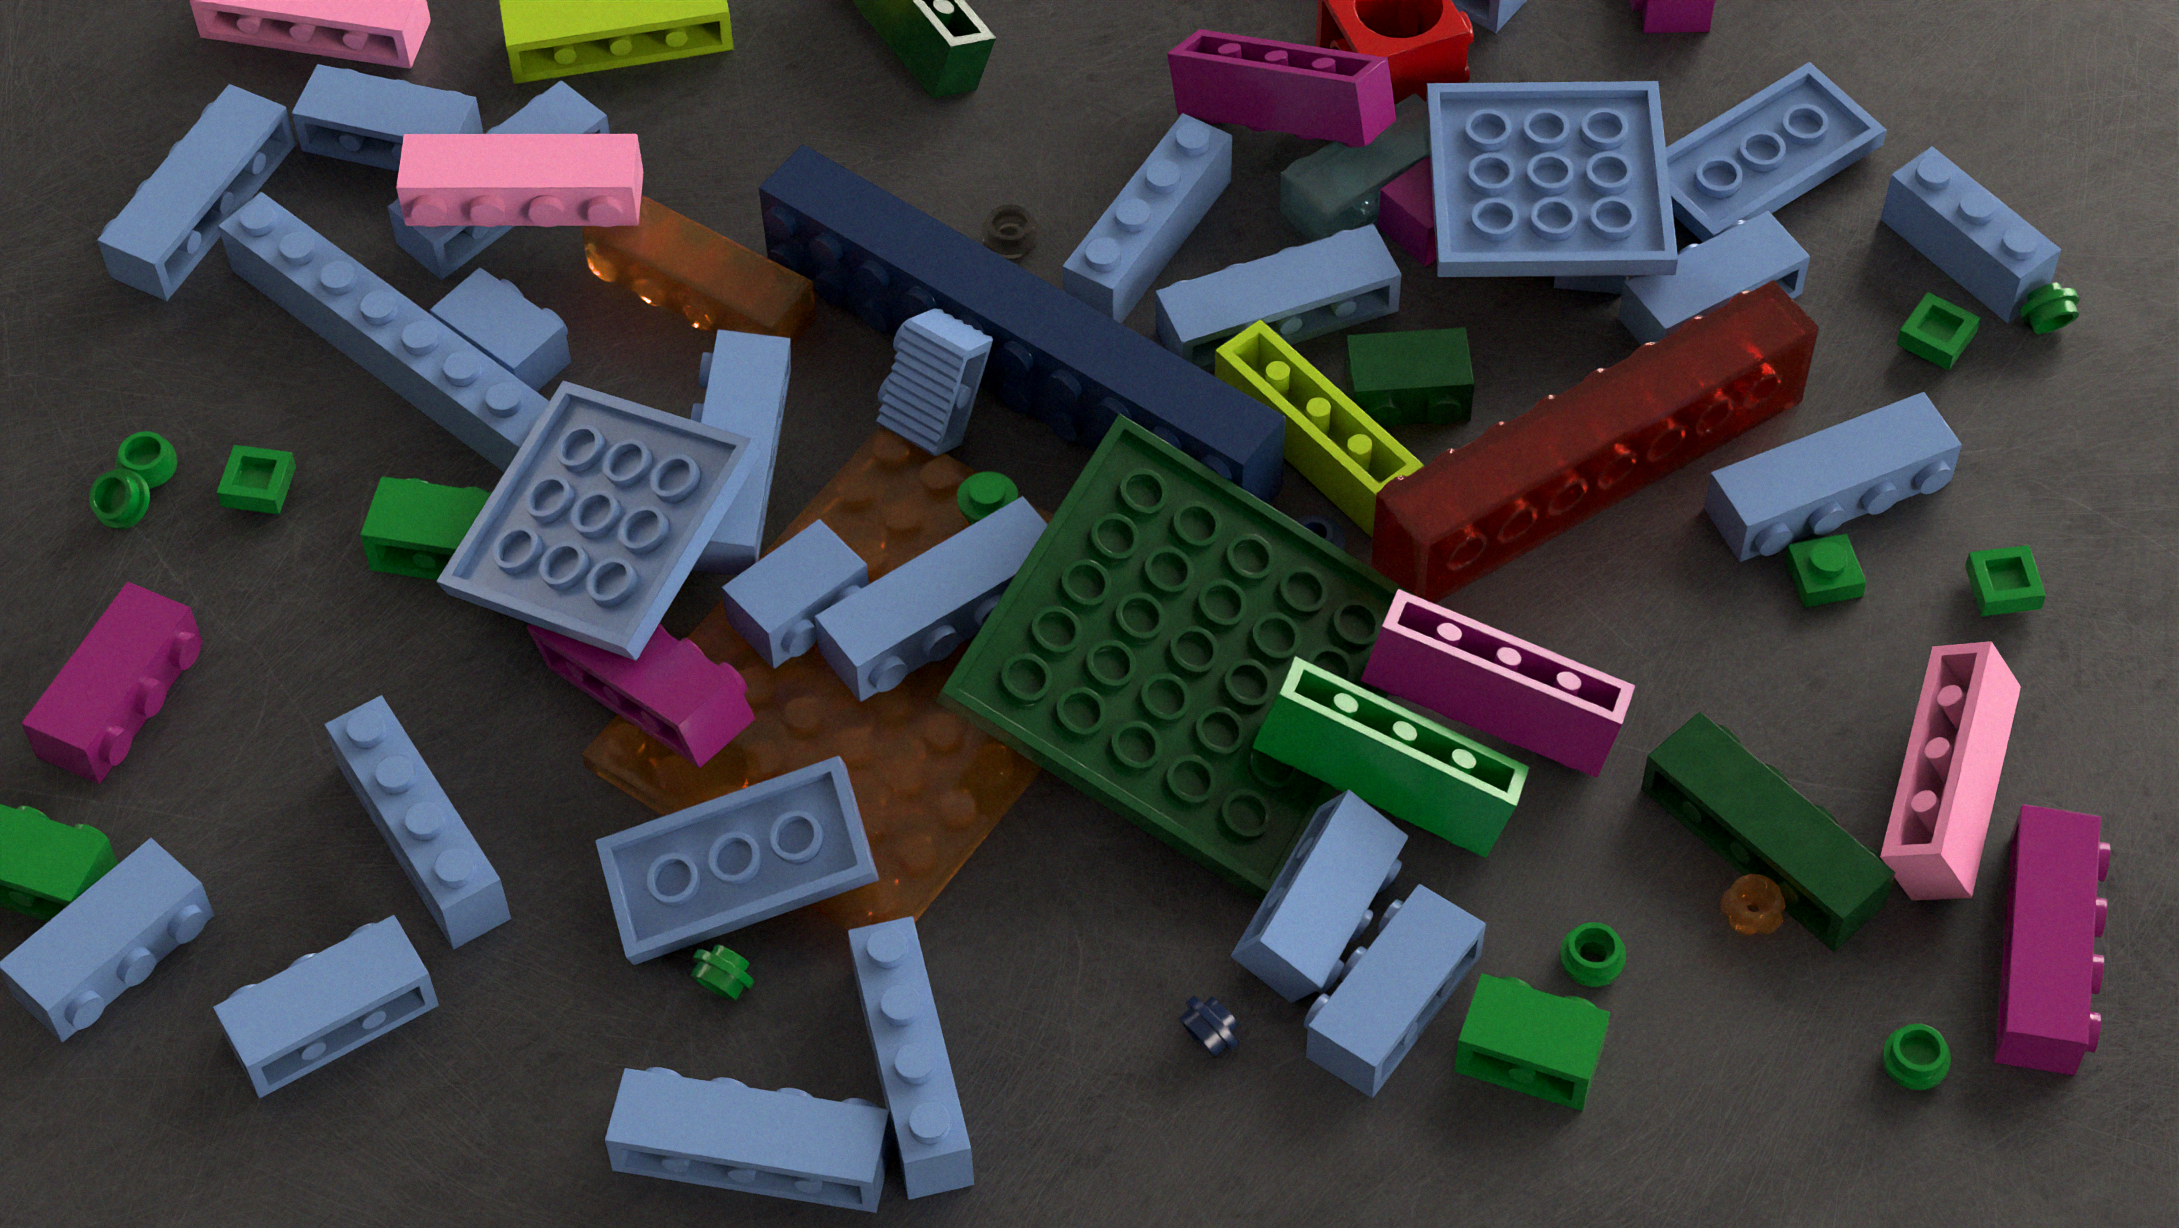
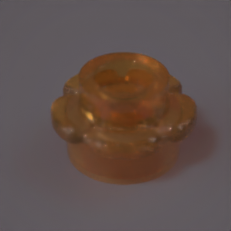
[1720,874,1786,936]

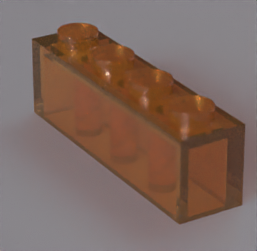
[582,194,817,349]

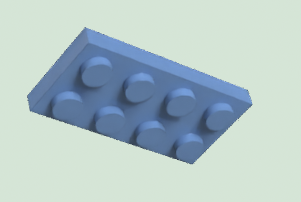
[1666,62,1887,242]
[595,756,879,965]

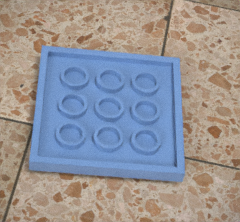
[1426,81,1678,277]
[436,380,762,661]

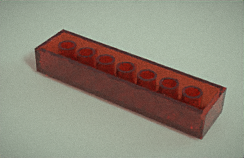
[1371,280,1819,604]

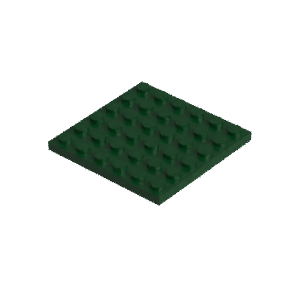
[935,413,1420,903]

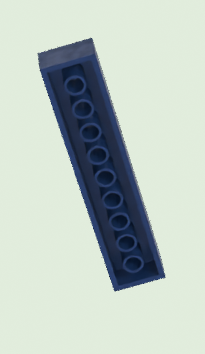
[759,144,1286,505]

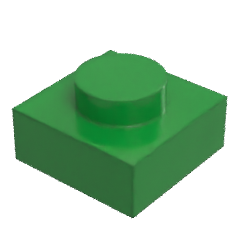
[1896,292,1981,371]
[217,445,296,515]
[1785,533,1867,608]
[1965,545,2046,617]

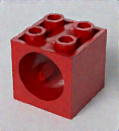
[1315,0,1474,133]

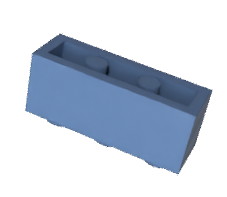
[291,64,484,172]
[1881,146,2061,324]
[1618,210,1810,366]
[1231,790,1409,1003]
[0,838,214,1043]
[1304,883,1486,1099]
[213,915,439,1099]

